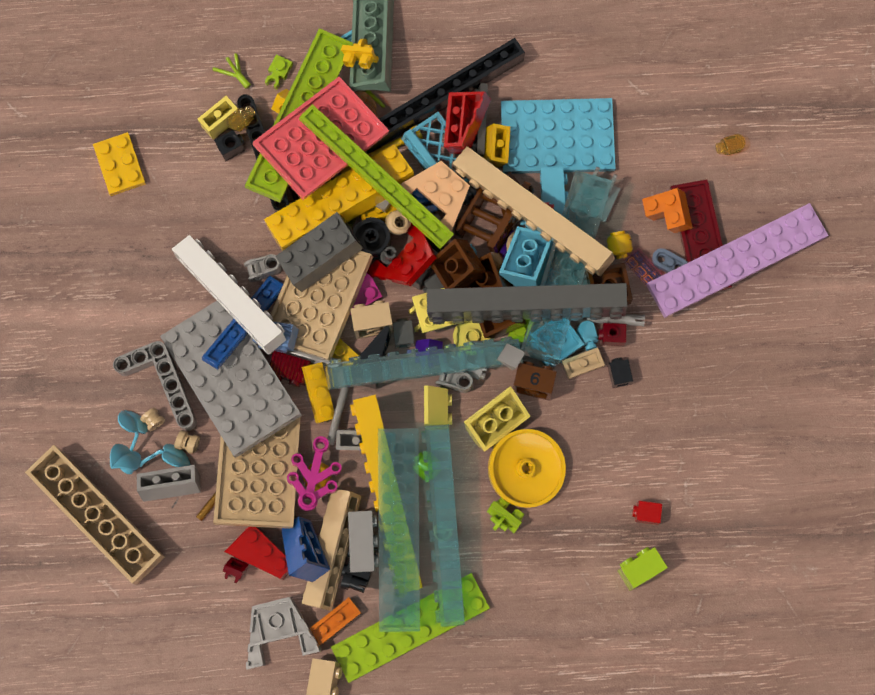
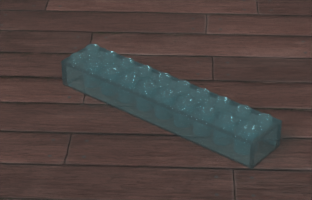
[521,170,612,365]
[378,428,420,632]

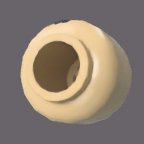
[385,210,411,235]

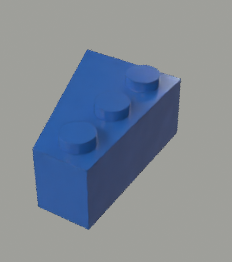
[281,517,330,582]

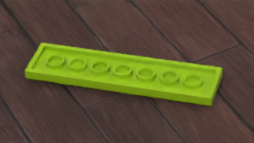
[331,573,490,683]

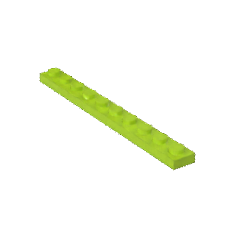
[299,104,454,249]

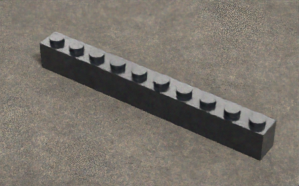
[366,38,525,154]

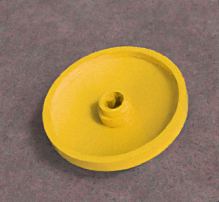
[488,429,566,508]

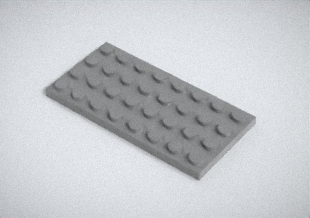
[160,301,302,458]

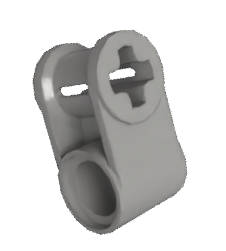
[244,254,282,282]
[435,366,473,393]

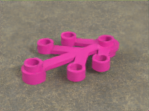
[287,436,342,511]

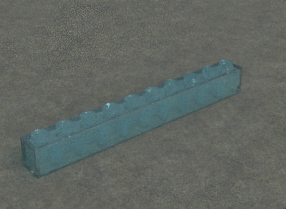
[325,337,522,390]
[421,424,465,627]

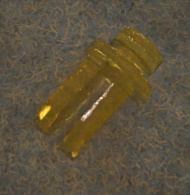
[227,105,256,132]
[715,134,746,155]

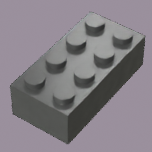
[275,212,363,292]

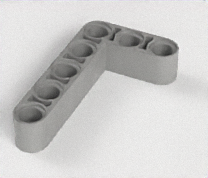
[113,341,197,431]

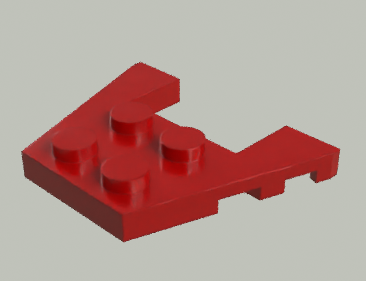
[367,223,437,286]

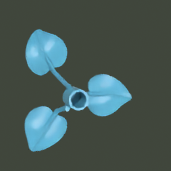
[110,410,191,474]

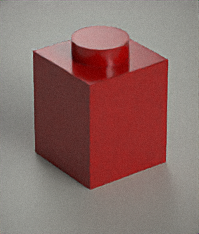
[632,501,662,525]

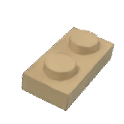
[562,348,605,380]

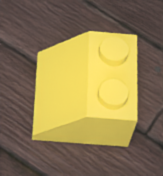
[424,386,452,430]

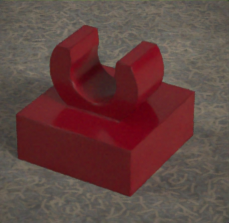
[223,557,249,583]

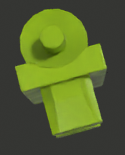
[487,498,524,533]

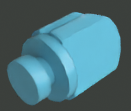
[576,321,598,351]

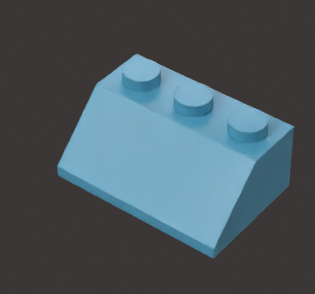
[499,226,555,287]

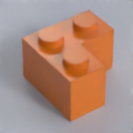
[642,188,693,233]

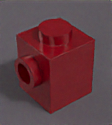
[598,323,627,347]

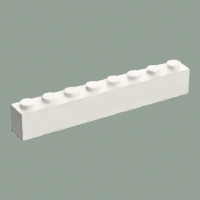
[172,235,286,355]

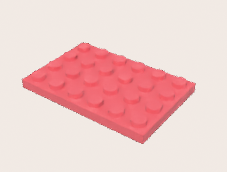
[253,77,389,200]

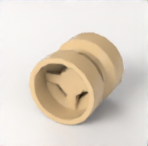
[174,430,200,454]

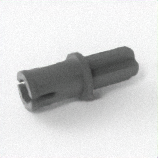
[380,247,396,267]

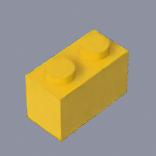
[483,123,511,168]

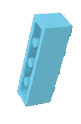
[540,167,569,220]

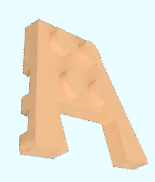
[400,161,470,232]

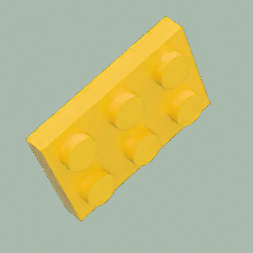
[93,132,146,196]

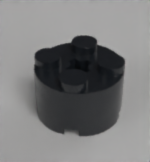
[353,217,391,260]

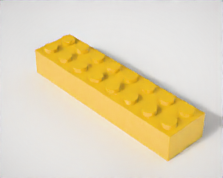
[264,144,414,251]

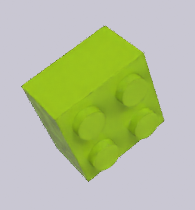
[617,547,668,591]

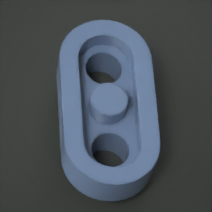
[652,249,687,273]

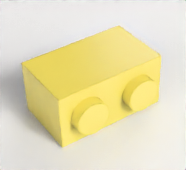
[198,96,242,140]

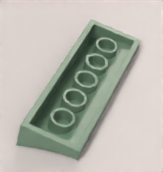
[349,0,394,92]

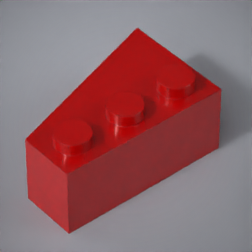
[444,91,491,154]
[224,527,289,580]

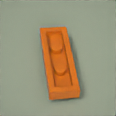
[310,597,361,646]

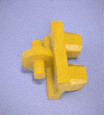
[341,38,379,69]

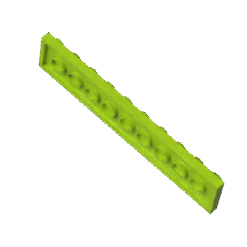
[245,28,353,203]

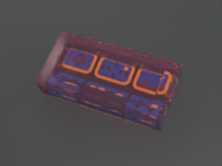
[624,248,663,285]

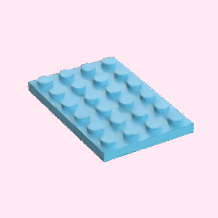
[501,98,615,174]

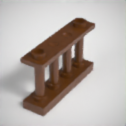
[455,181,534,253]

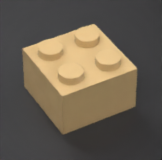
[350,301,394,339]

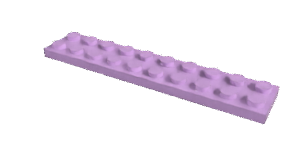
[646,203,829,318]

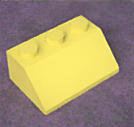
[464,386,531,452]

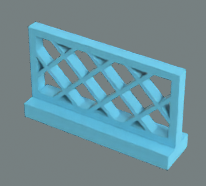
[401,112,470,182]

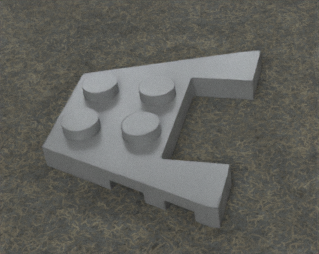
[246,597,322,670]

